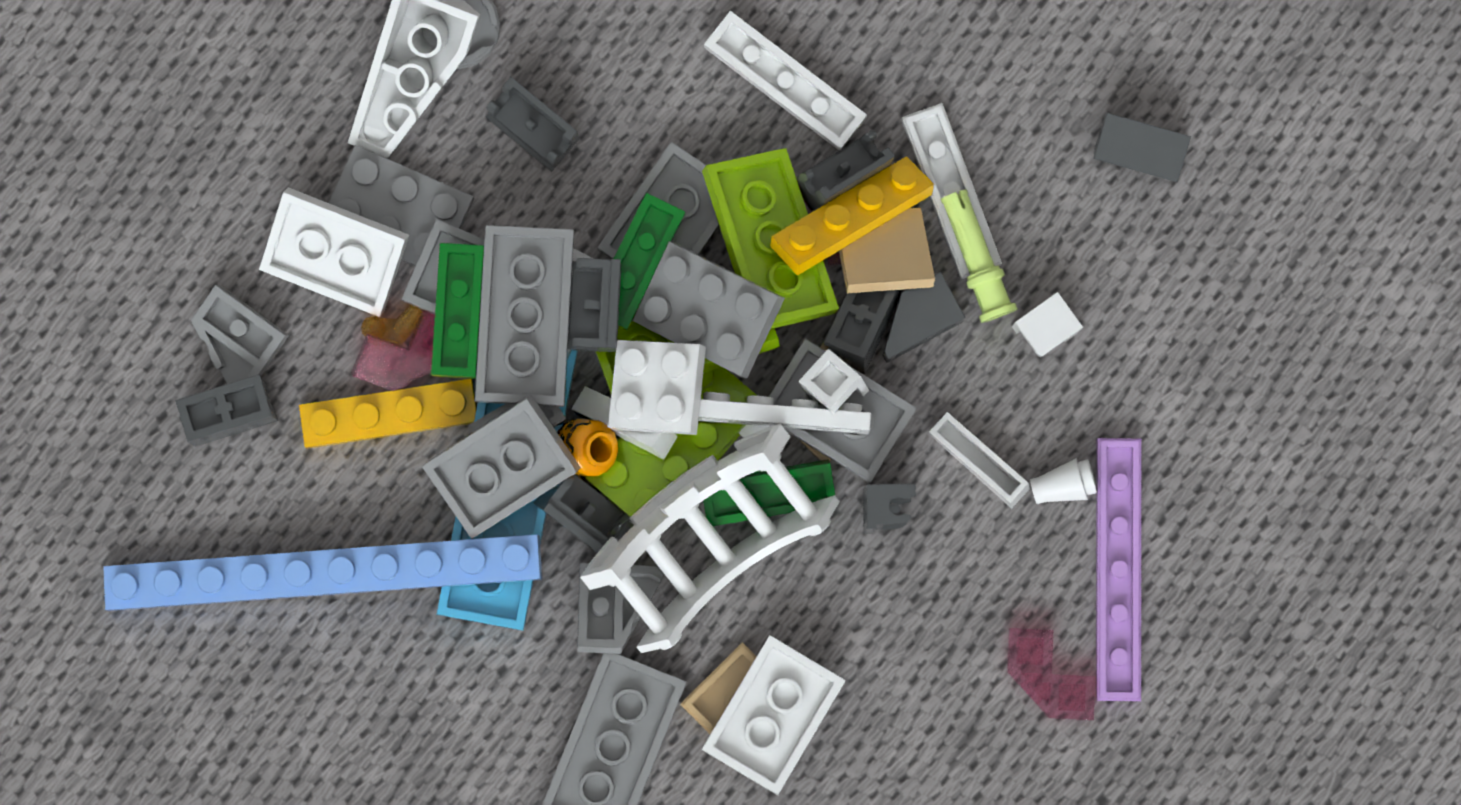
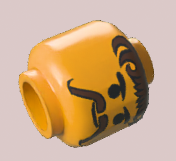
[557,419,618,476]

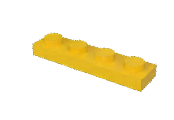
[770,156,934,276]
[299,379,477,449]

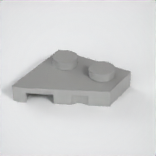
[191,285,289,384]
[577,563,664,654]

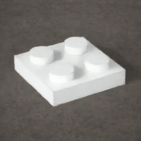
[608,340,706,435]

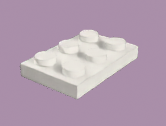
[259,187,409,317]
[702,635,846,795]

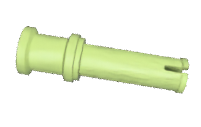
[940,189,1018,323]

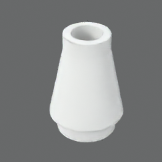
[1030,458,1097,504]

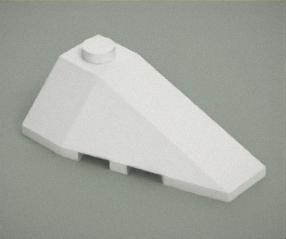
[348,0,480,158]

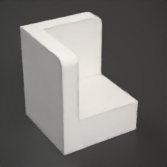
[1012,292,1083,357]
[799,349,869,414]

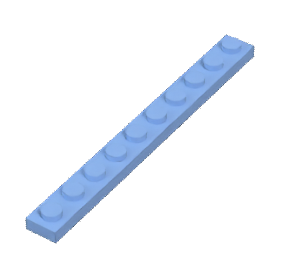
[103,534,542,611]

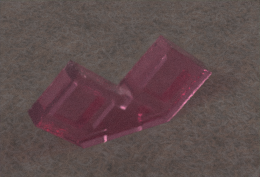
[351,310,435,391]
[1007,628,1096,721]

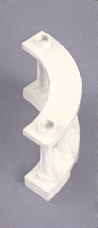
[580,424,840,653]

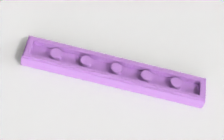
[1096,438,1141,701]

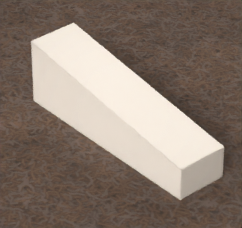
[571,386,678,460]
[929,412,1030,509]

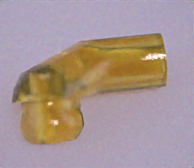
[361,304,427,346]

